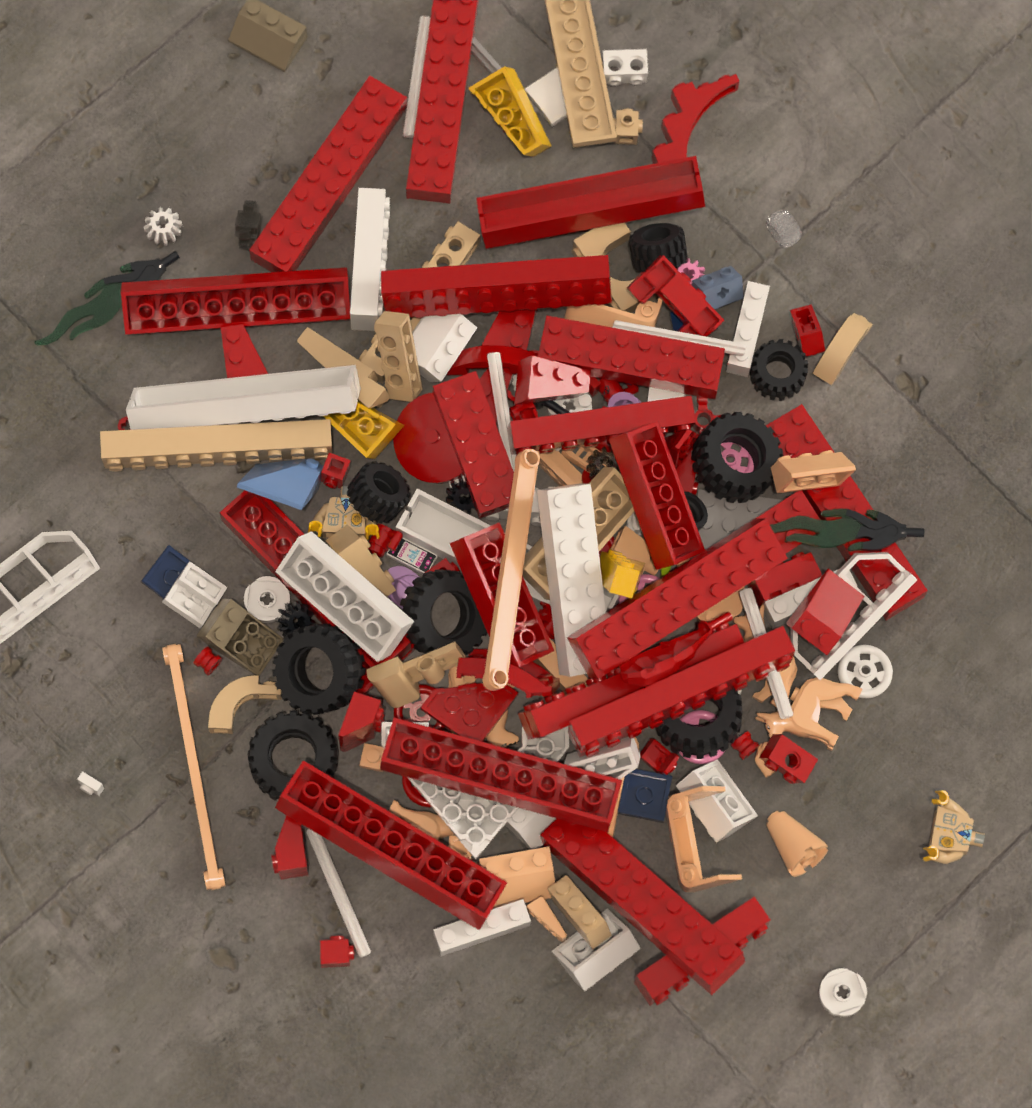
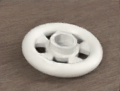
[838,645,893,698]

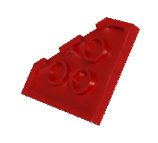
[420,680,518,742]

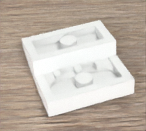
[525,68,567,126]
[162,561,227,628]

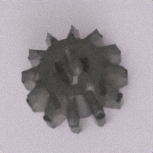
[586,446,621,479]

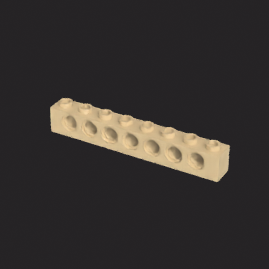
[359,222,480,384]

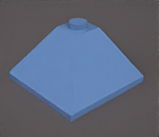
[237,459,323,510]

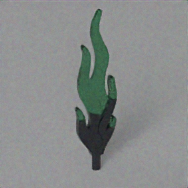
[35,251,180,345]
[769,509,925,552]

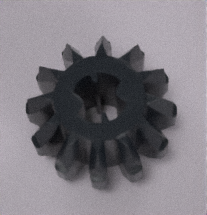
[446,476,476,515]
[275,601,315,637]

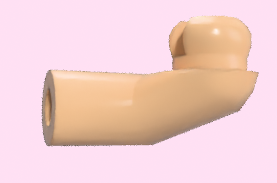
[755,742,775,778]

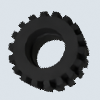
[629,223,688,272]
[750,339,808,401]
[347,461,410,523]

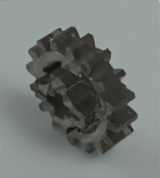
[235,200,261,250]

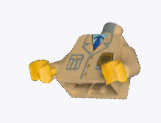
[308,486,379,540]
[923,790,985,864]

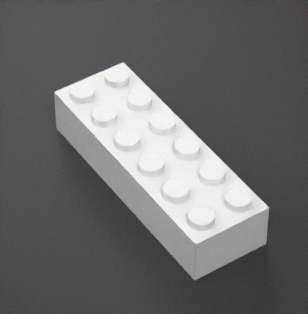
[350,188,390,331]
[275,531,414,662]

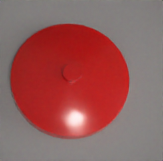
[393,392,463,484]

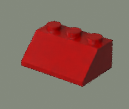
[338,692,385,752]

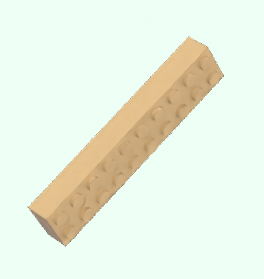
[100,419,333,472]

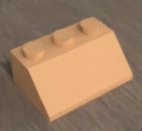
[771,450,856,493]
[479,847,555,909]

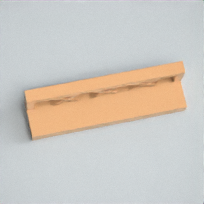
[537,450,582,486]

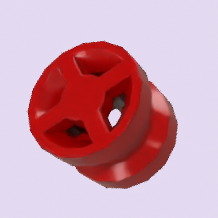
[193,646,222,676]
[731,731,760,760]

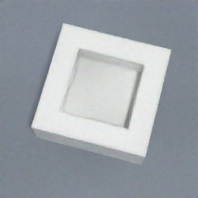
[77,771,104,796]

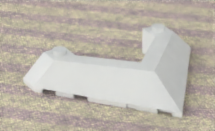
[381,722,569,860]

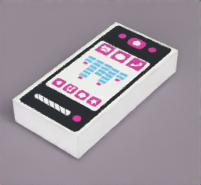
[386,537,438,575]

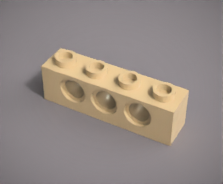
[374,311,423,402]

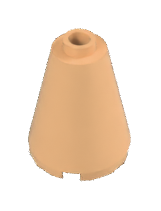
[766,811,828,877]

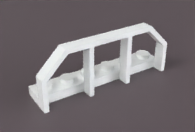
[0,531,100,644]
[791,552,917,680]

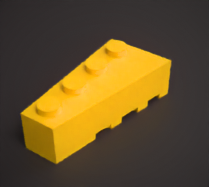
[468,66,551,157]
[323,399,404,459]
[600,549,645,598]

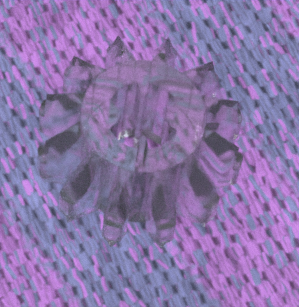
[766,209,802,248]

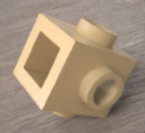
[613,109,643,145]

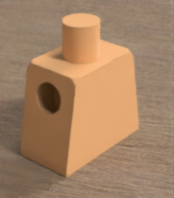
[610,526,659,576]

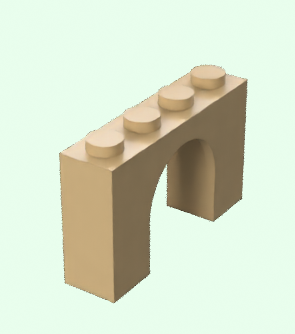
[572,223,658,313]

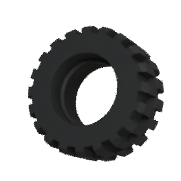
[691,412,783,503]
[400,570,488,655]
[272,623,366,715]
[655,689,742,759]
[248,711,338,801]

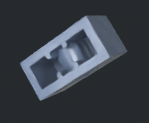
[692,266,743,309]

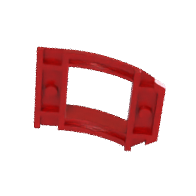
[456,649,560,698]

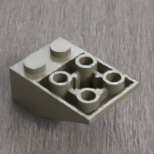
[197,599,283,676]

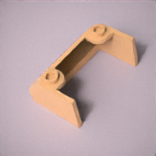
[564,298,664,328]
[666,786,742,892]

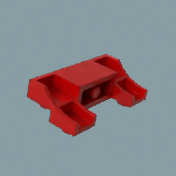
[627,255,724,337]

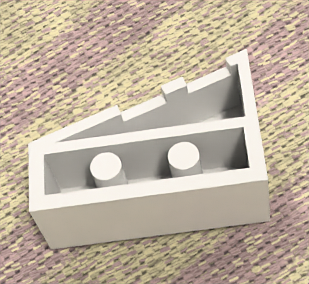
[564,737,641,779]

